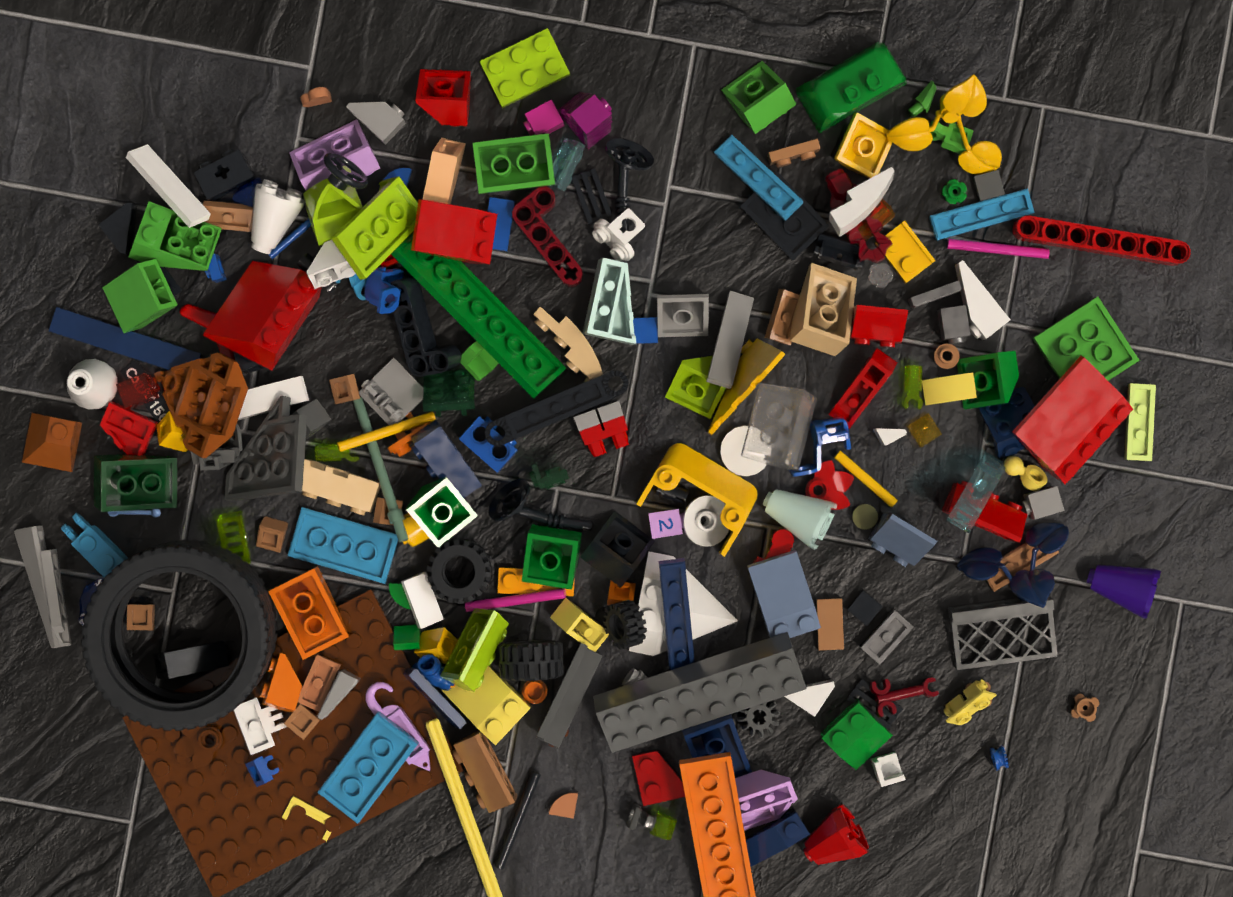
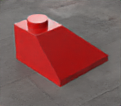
[416,69,471,127]

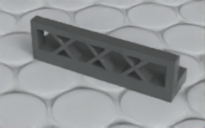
[536,643,602,749]

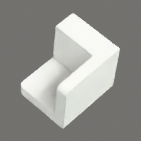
[871,752,906,787]

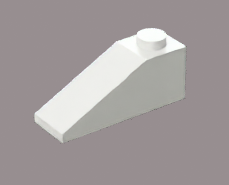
[955,260,1010,340]

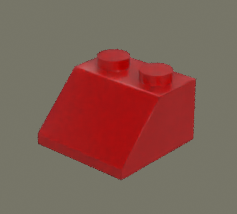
[850,305,908,348]

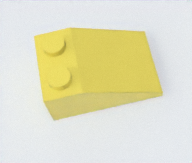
[442,665,532,745]

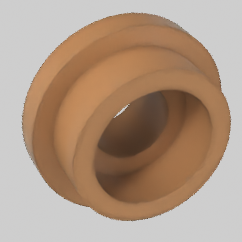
[934,343,959,369]

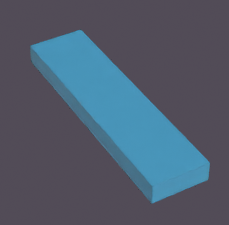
[714,135,803,221]
[929,189,1035,241]

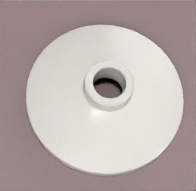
[683,496,729,547]

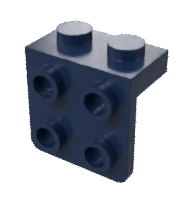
[978,387,1035,459]

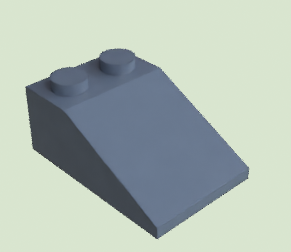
[868,513,937,567]
[747,550,821,638]

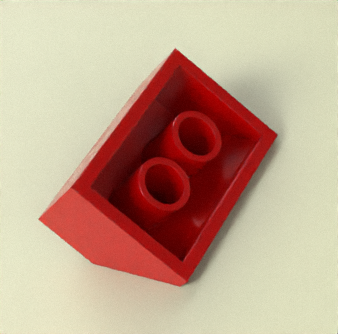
[942,481,1027,543]

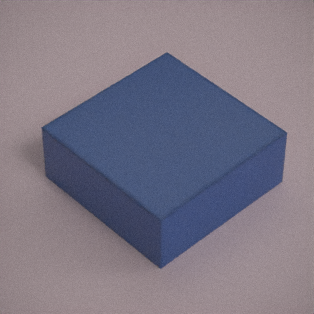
[633,317,658,344]

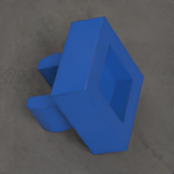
[245,755,279,787]

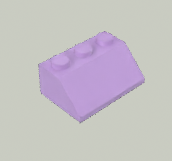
[289,119,380,191]

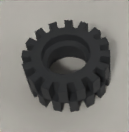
[603,600,647,649]

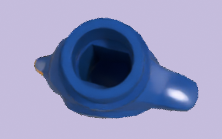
[412,654,455,691]

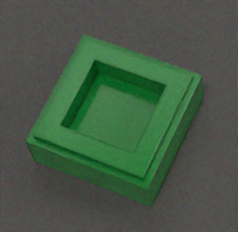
[393,625,420,650]

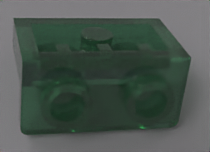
[529,464,571,491]

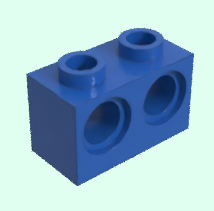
[459,416,518,473]

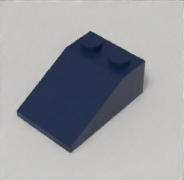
[682,714,752,778]

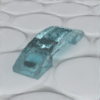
[947,451,1005,533]

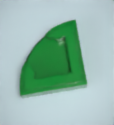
[389,583,411,609]

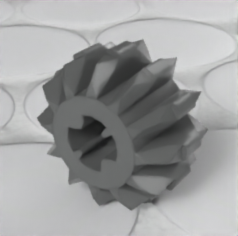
[737,701,780,738]

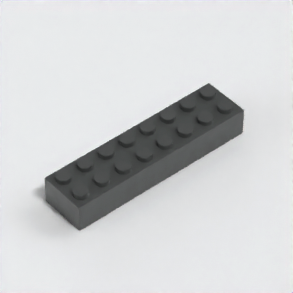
[593,632,807,753]

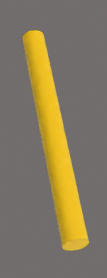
[337,411,436,452]

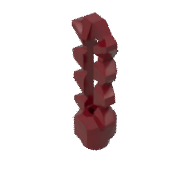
[825,169,893,264]

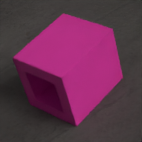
[523,100,564,136]

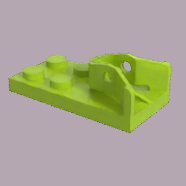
[331,176,418,280]

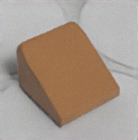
[256,517,288,553]

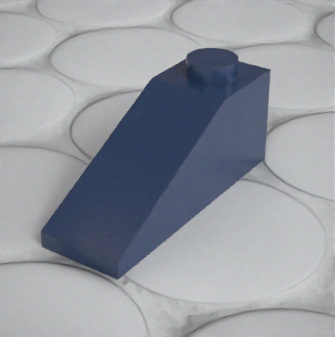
[746,808,810,867]

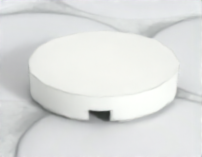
[720,426,771,476]

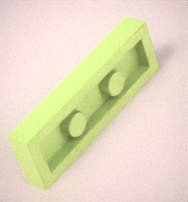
[1124,383,1156,461]

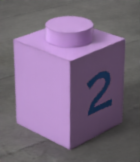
[648,509,684,539]

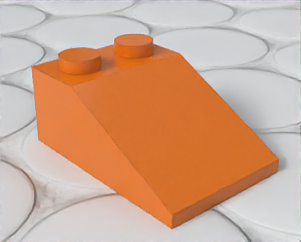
[268,566,349,660]

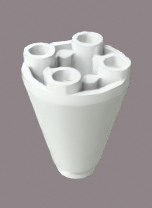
[251,179,305,254]
[67,359,118,409]

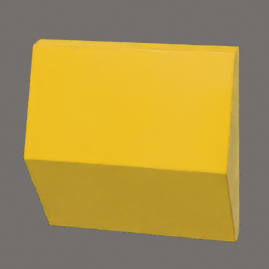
[834,112,893,178]

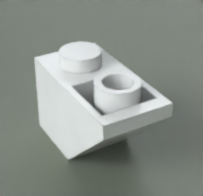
[307,240,356,289]

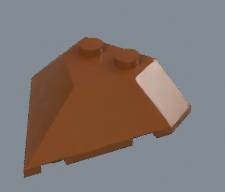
[154,353,248,458]

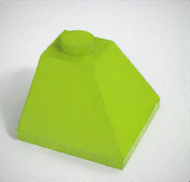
[665,356,726,419]

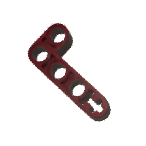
[512,186,583,287]

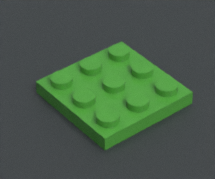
[1032,297,1140,381]

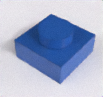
[205,253,227,283]

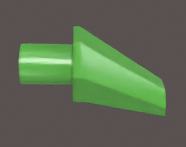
[908,80,937,118]

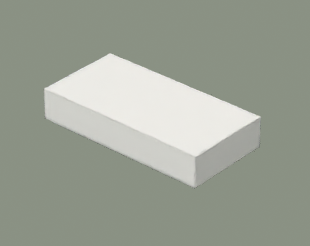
[401,572,443,629]

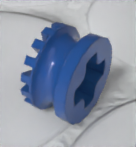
[990,745,1009,771]

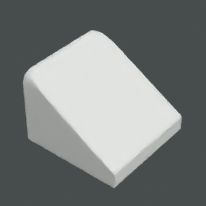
[873,428,907,446]

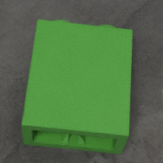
[102,259,178,333]

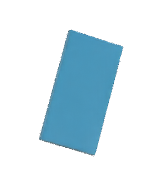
[288,507,398,584]
[317,711,419,824]

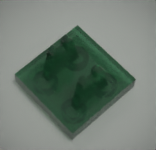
[423,369,476,417]

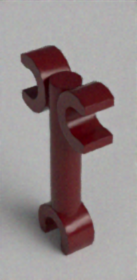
[869,677,939,718]

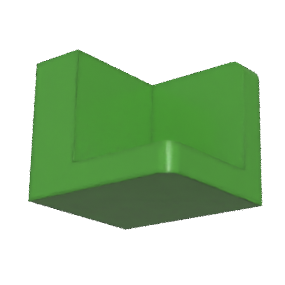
[460,341,499,381]

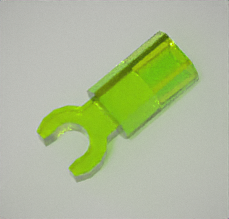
[903,365,923,409]
[315,444,360,462]

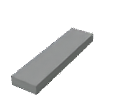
[706,291,754,389]

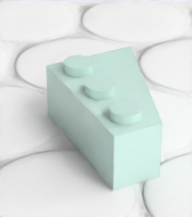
[582,258,636,345]

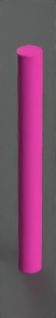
[947,239,1050,259]
[465,588,566,612]

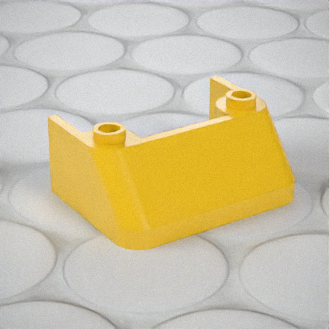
[636,443,757,557]

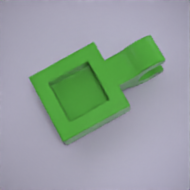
[930,121,974,154]

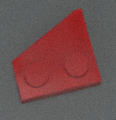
[100,401,158,456]
[632,750,685,806]

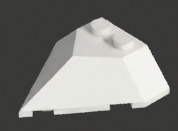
[629,551,738,656]

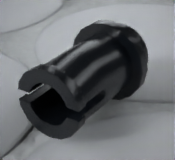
[655,486,689,505]

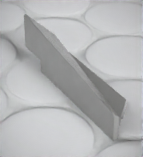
[14,526,71,648]

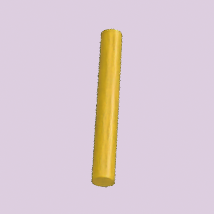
[834,450,898,508]

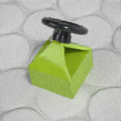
[303,153,368,246]

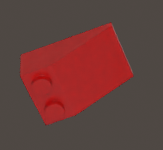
[411,199,498,264]

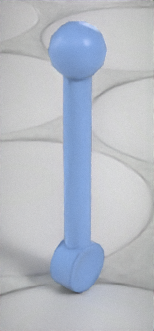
[108,509,161,518]

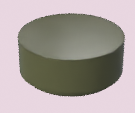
[852,504,878,529]

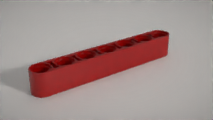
[1012,216,1191,266]

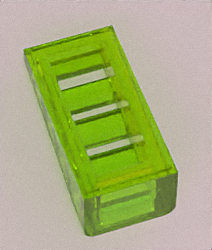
[216,511,251,564]

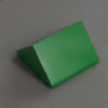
[406,477,478,547]

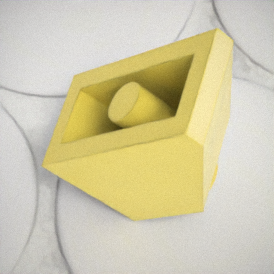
[550,598,609,652]

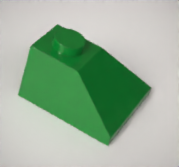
[957,351,1019,410]

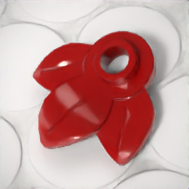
[805,460,854,510]

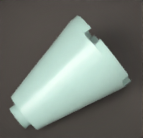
[763,489,837,550]

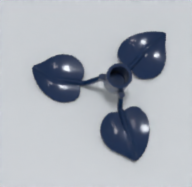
[957,523,1069,608]

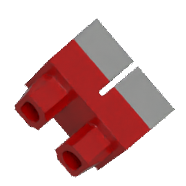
[573,401,629,457]

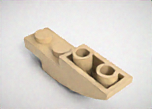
[534,307,603,382]

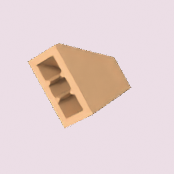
[423,137,466,204]

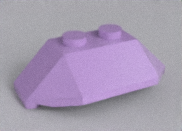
[735,770,797,831]

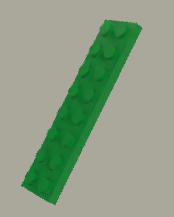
[391,232,566,398]

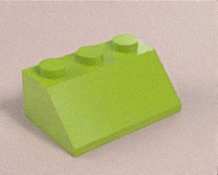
[440,608,509,692]

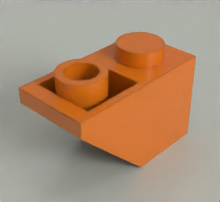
[260,653,302,713]

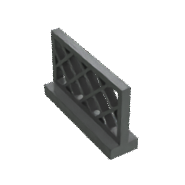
[948,596,1058,670]

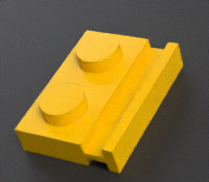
[875,221,936,284]

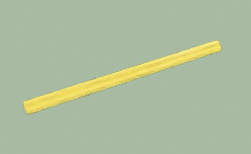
[426,719,503,897]

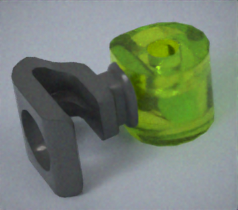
[626,803,678,840]

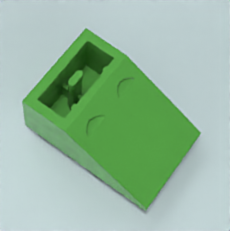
[129,202,222,271]

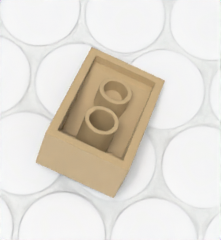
[790,263,857,356]

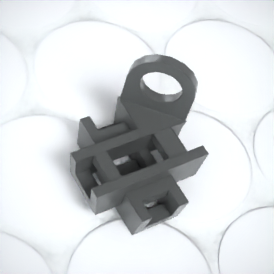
[191,424,243,470]

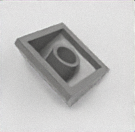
[657,294,709,337]

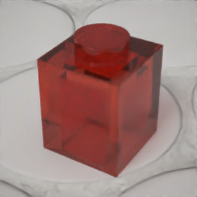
[116,373,160,410]

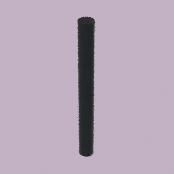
[494,771,541,870]

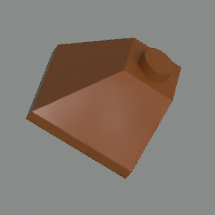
[22,413,82,472]

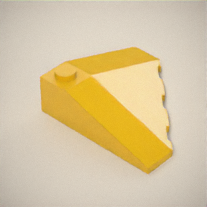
[707,339,785,435]

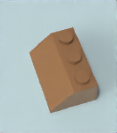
[452,730,517,813]

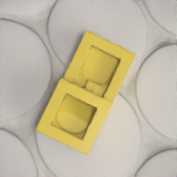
[922,372,977,406]

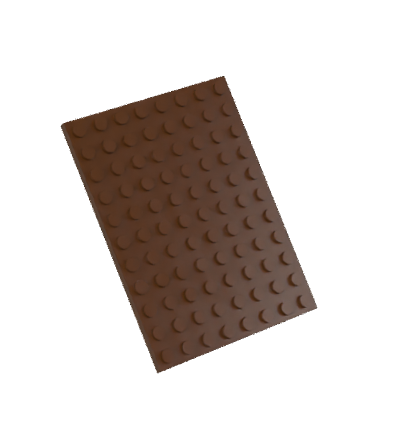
[122,589,464,897]

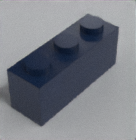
[411,419,482,498]

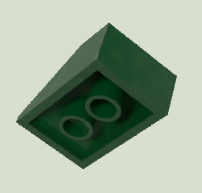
[94,454,177,512]

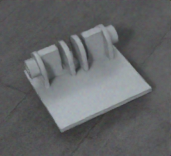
[359,358,429,425]

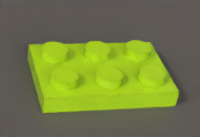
[480,28,570,108]

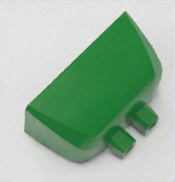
[796,41,907,134]

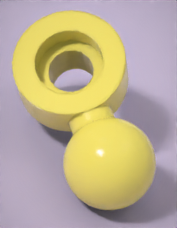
[1003,456,1047,491]

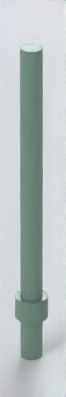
[353,397,409,542]

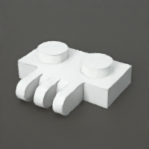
[233,698,287,755]

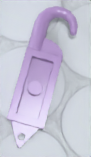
[366,682,431,771]

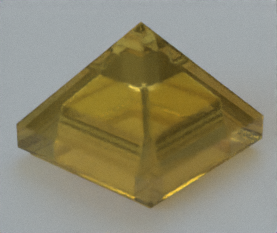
[907,413,942,448]

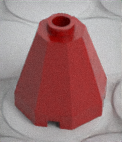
[803,804,869,865]

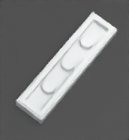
[126,144,211,228]

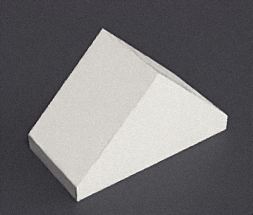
[784,679,835,717]

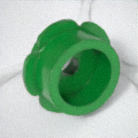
[942,179,967,204]

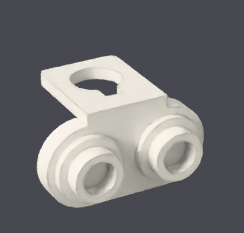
[592,208,645,261]

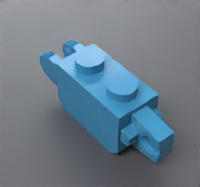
[61,513,128,577]

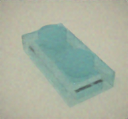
[549,138,586,192]

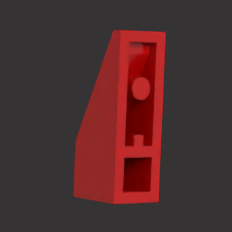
[829,348,898,429]

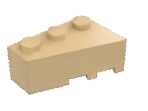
[302,459,381,515]

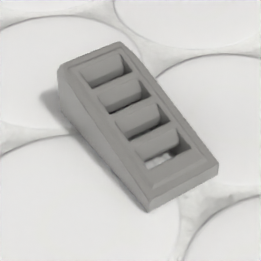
[317,670,361,720]

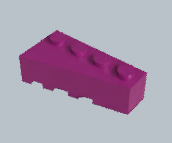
[557,92,612,150]

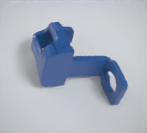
[365,267,404,314]
[789,417,851,477]

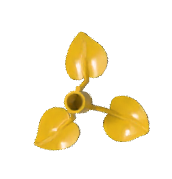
[887,74,1002,175]

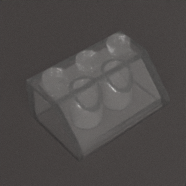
[741,383,817,471]

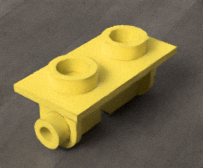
[943,679,997,725]

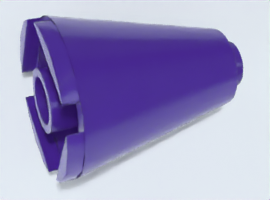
[1087,565,1161,619]

